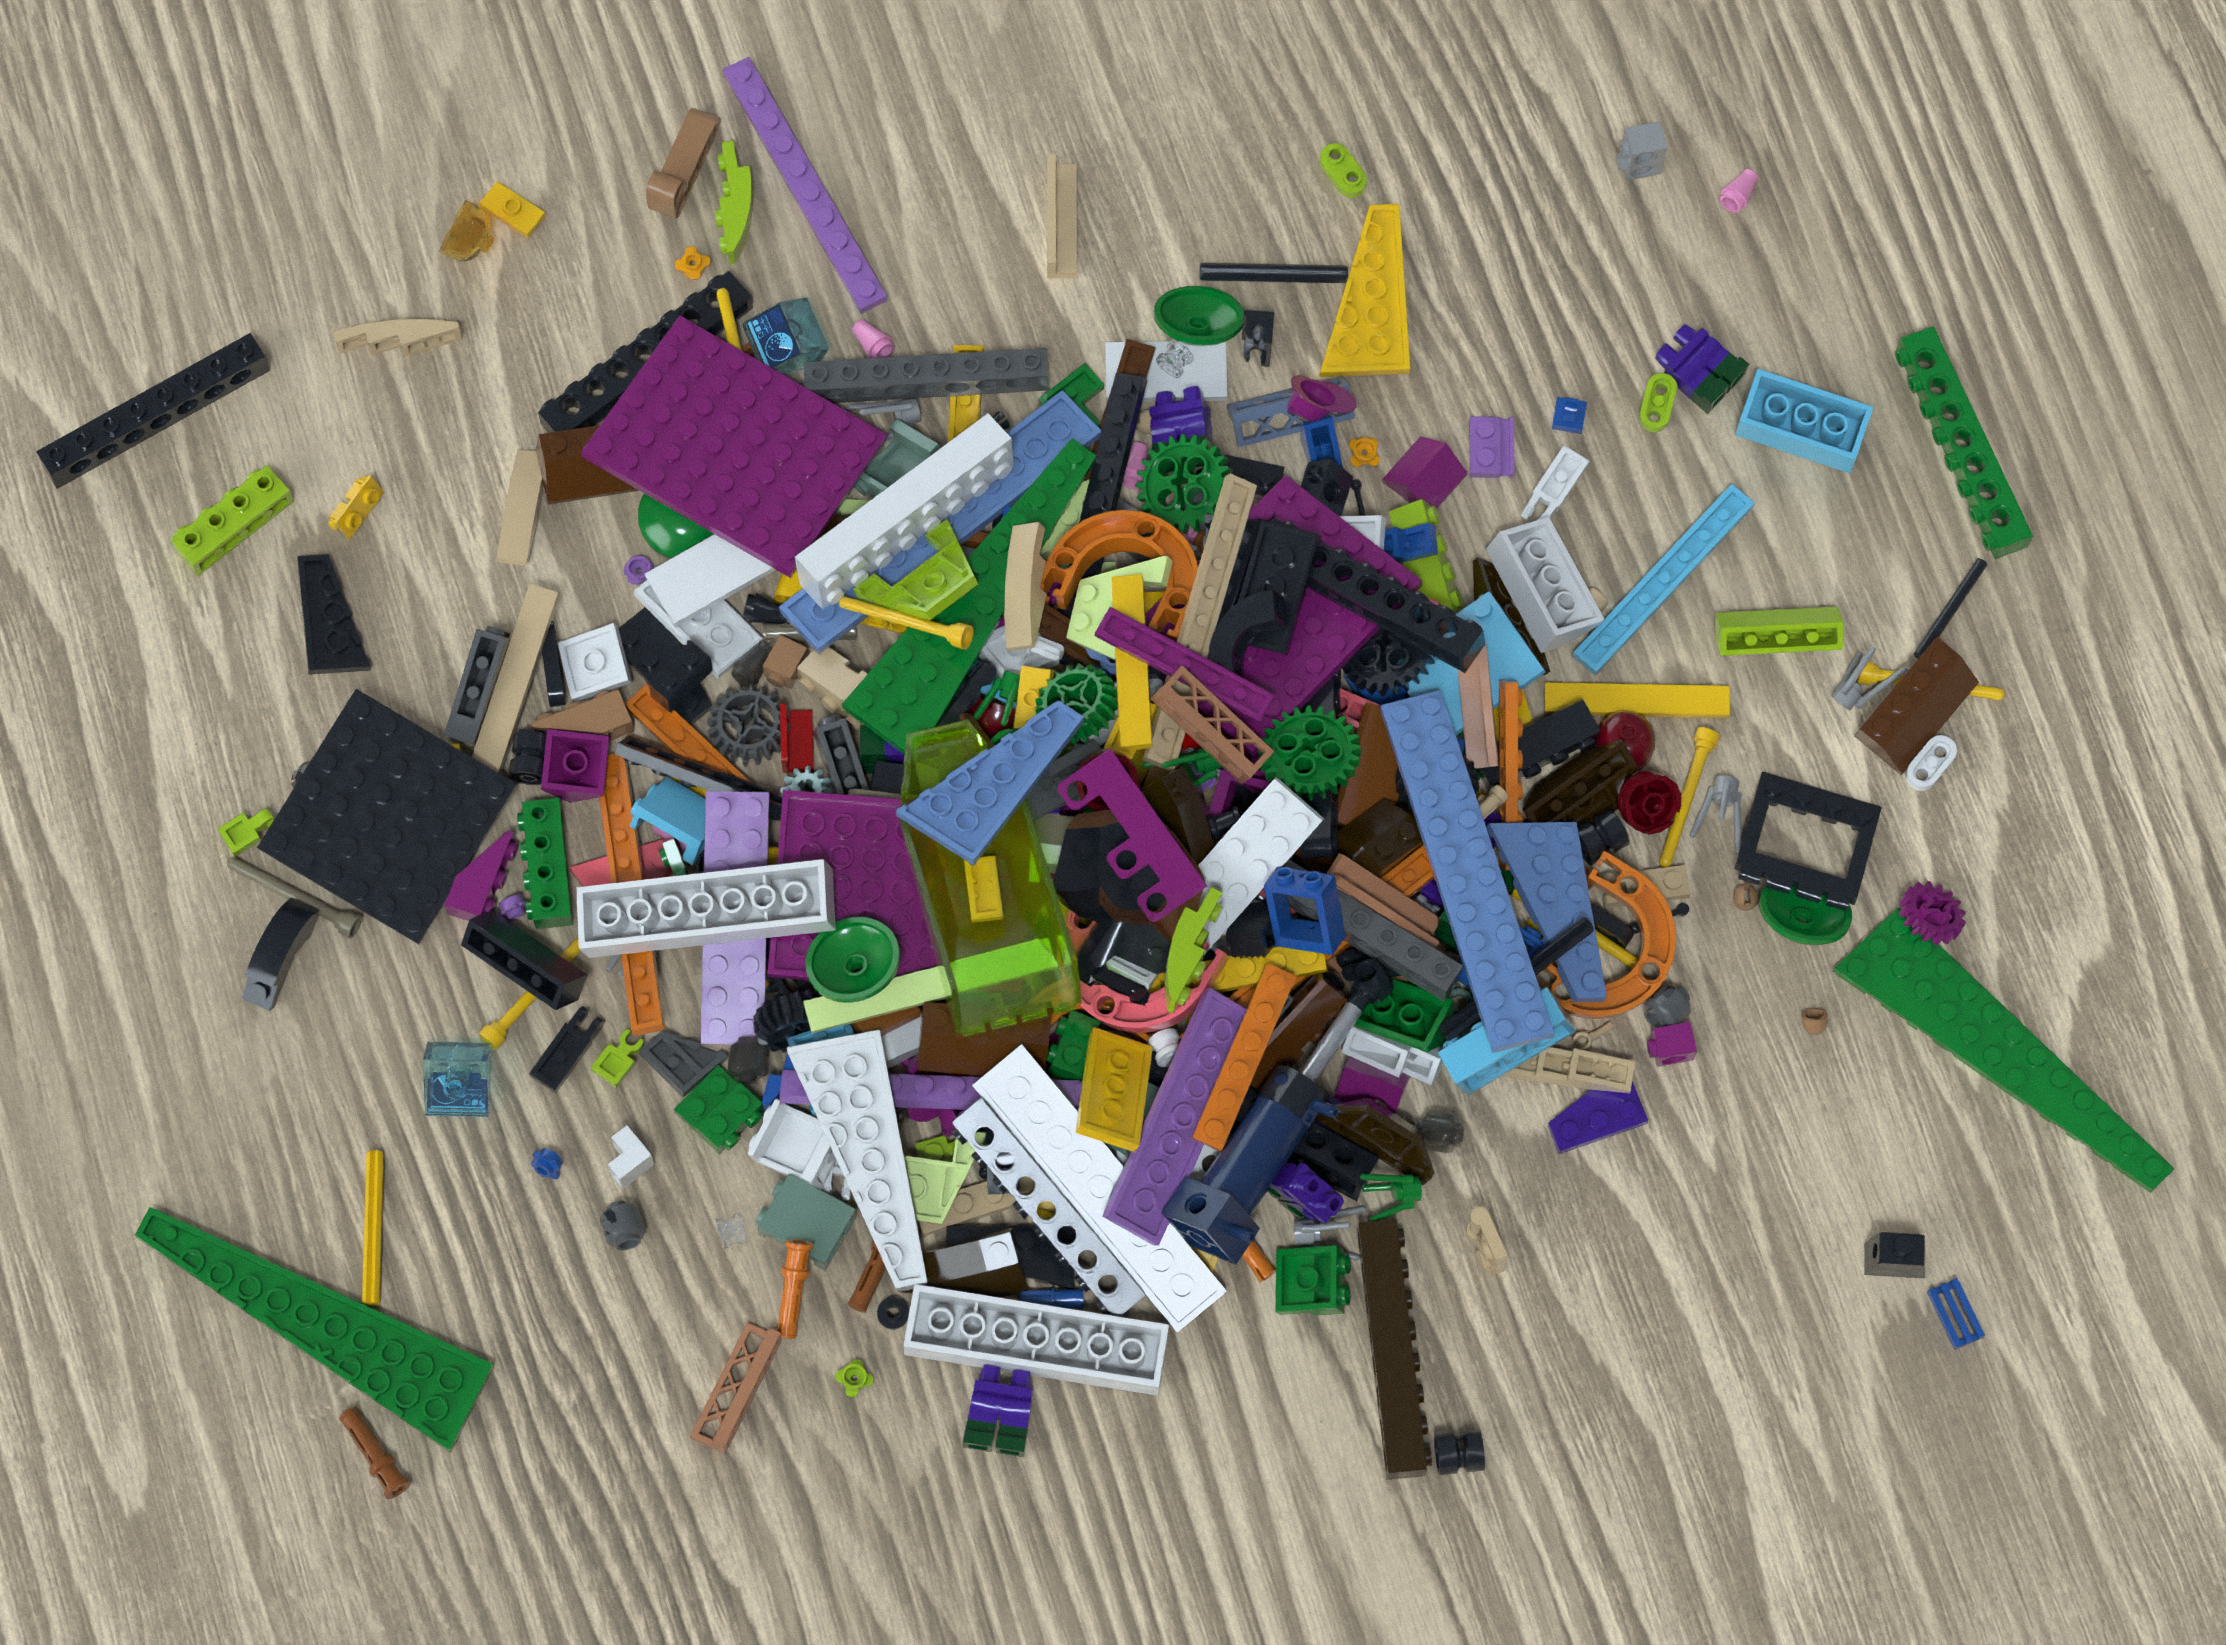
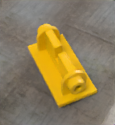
[327,475,385,540]

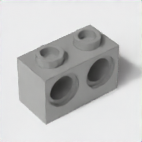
[1616,121,1667,181]

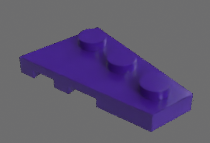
[1547,1081,1648,1154]

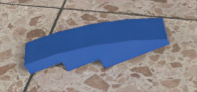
[1384,523,1438,563]

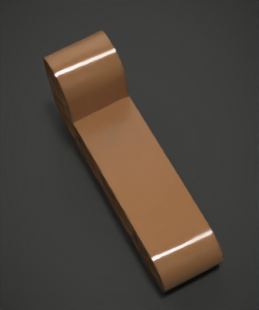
[646,108,721,219]

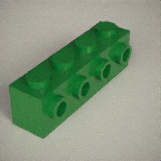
[517,798,573,930]

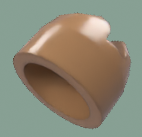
[1733,884,1759,911]
[1802,1008,1828,1035]

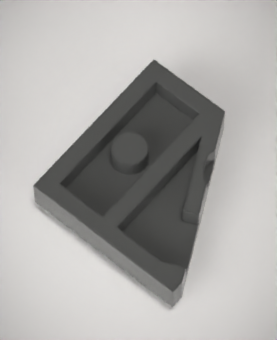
[639,1030,728,1098]

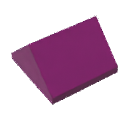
[1382,436,1467,509]
[541,729,609,803]
[1334,1056,1411,1114]

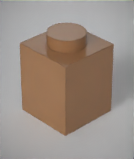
[763,635,808,689]

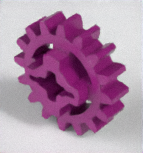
[1899,881,1966,945]

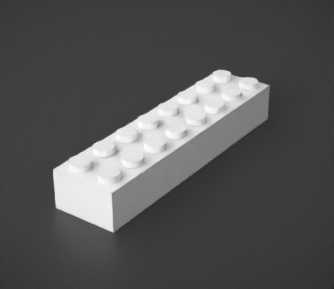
[795,413,1014,610]
[576,859,836,958]
[903,1284,1169,1396]

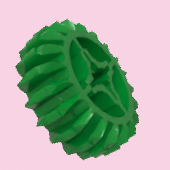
[1035,663,1118,745]

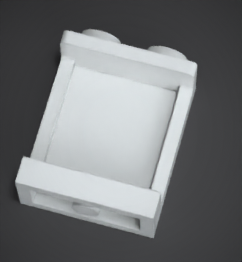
[748,1098,837,1191]

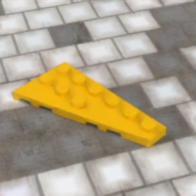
[1319,204,1410,377]

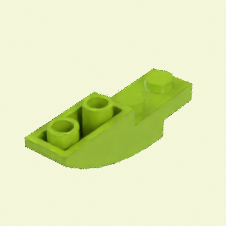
[714,141,753,265]
[1165,887,1224,1014]

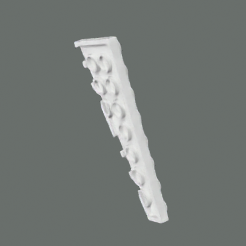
[787,1030,928,1288]

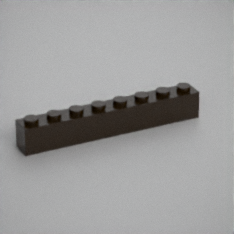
[1357,1219,1432,1480]

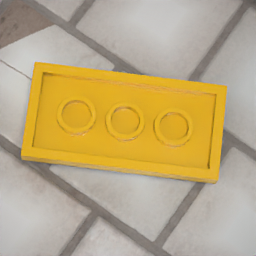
[1075,1027,1153,1152]

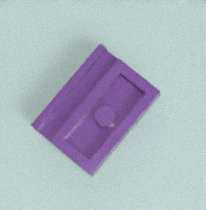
[1469,417,1515,478]

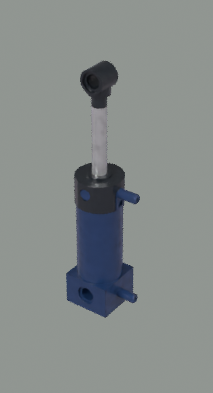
[1161,958,1394,1265]

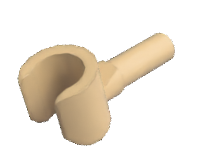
[1573,1021,1613,1051]

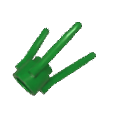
[973,671,1020,729]
[1142,748,1222,786]
[1360,1173,1422,1221]

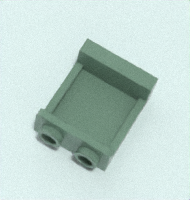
[854,419,940,498]
[756,1173,857,1271]

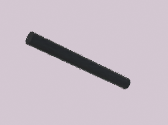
[1914,558,1987,659]

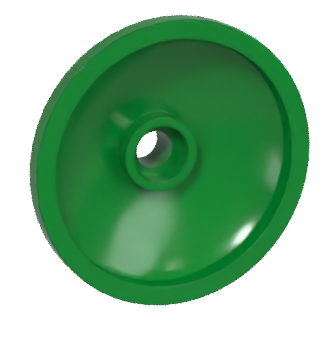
[1154,286,1244,346]
[638,493,714,559]
[1759,887,1852,946]
[805,917,900,1003]

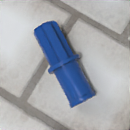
[1020,1287,1084,1309]

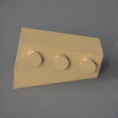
[797,647,867,732]

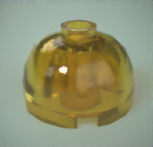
[439,200,494,262]

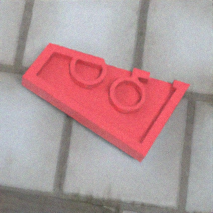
[569,839,673,887]

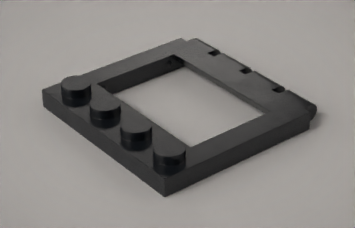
[1734,772,1882,912]

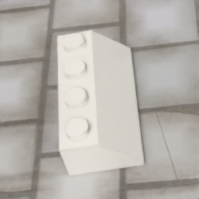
[1485,517,1605,653]

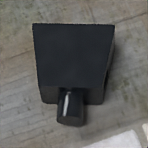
[1864,1232,1926,1279]

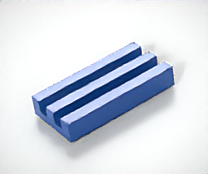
[1927,1278,1985,1350]

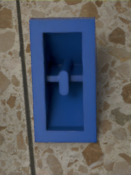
[1300,415,1343,468]

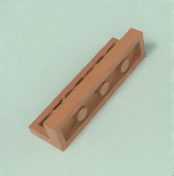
[1458,641,1499,768]
[1150,665,1274,785]
[1326,853,1440,949]
[690,1322,782,1454]

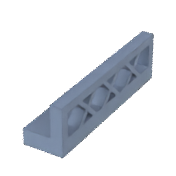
[1226,376,1355,447]

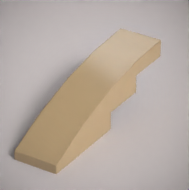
[332,319,462,357]
[496,449,543,566]
[1004,522,1047,651]
[1504,1047,1636,1093]

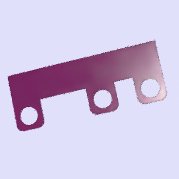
[1058,749,1208,922]

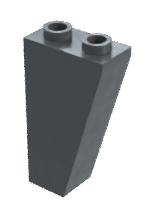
[444,626,511,745]
[813,715,869,795]

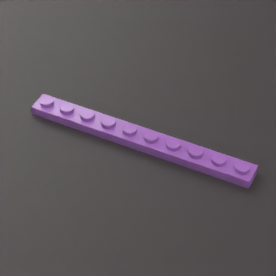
[722,57,887,314]
[780,1070,1082,1111]

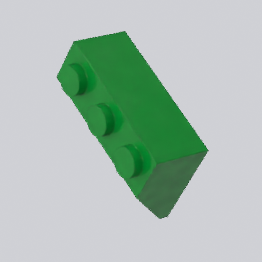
[1353,978,1454,1052]

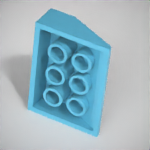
[1396,591,1546,735]

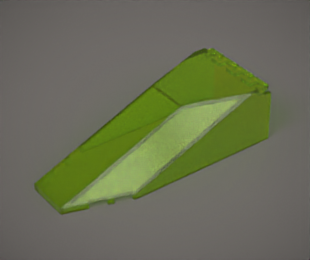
[899,720,1082,1037]

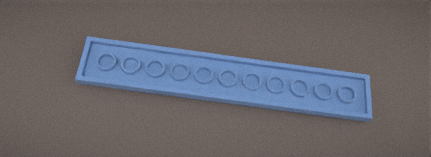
[779,390,1102,654]
[1380,690,1554,1053]

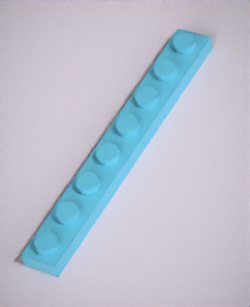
[1572,484,1755,676]

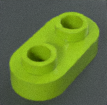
[1320,143,1367,198]
[1639,373,1677,433]

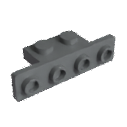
[1019,740,1101,822]

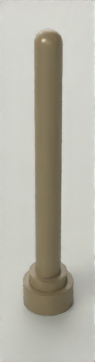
[227,857,362,939]

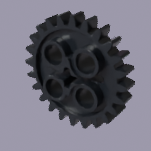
[1342,606,1435,697]

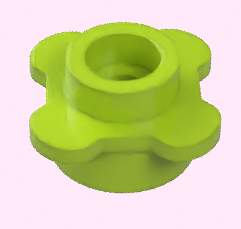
[835,1359,874,1398]

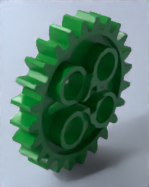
[1135,434,1233,534]
[1258,705,1361,801]

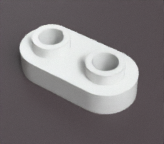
[1906,735,1957,791]

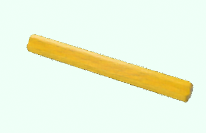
[362,1150,384,1306]

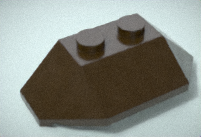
[1522,739,1637,827]
[1333,799,1424,878]
[1317,1097,1435,1186]

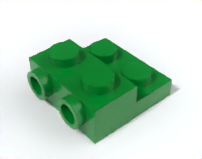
[1046,1010,1127,1081]
[674,1065,764,1155]
[1275,1245,1351,1316]

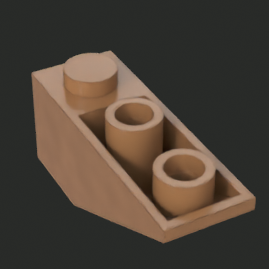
[531,689,634,741]

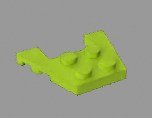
[853,519,978,621]

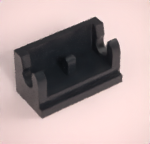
[1242,310,1274,367]

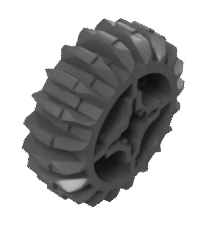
[707,683,791,767]

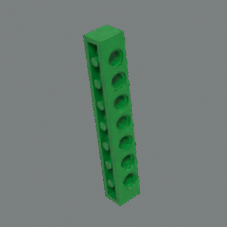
[1895,326,2033,559]

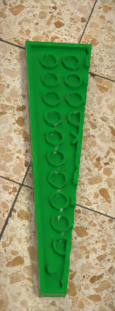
[842,438,1096,763]
[1833,907,2174,1193]
[135,1207,494,1453]

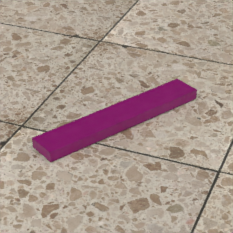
[1094,607,1276,724]

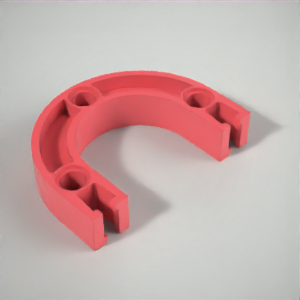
[1058,911,1229,1033]

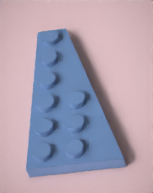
[896,700,1084,866]
[1486,822,1607,1003]

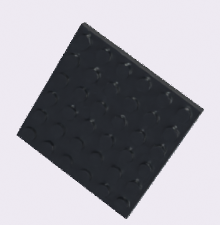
[257,689,517,945]

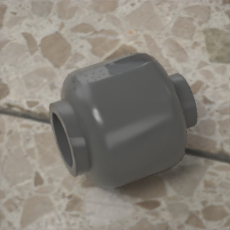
[1644,984,1691,1028]
[600,1201,646,1251]

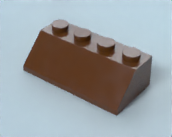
[536,425,639,505]
[1854,637,1979,775]
[1250,973,1348,1091]
[916,1002,1051,1077]

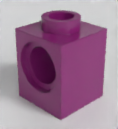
[1647,1022,1697,1067]

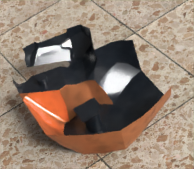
[1051,810,1205,1006]

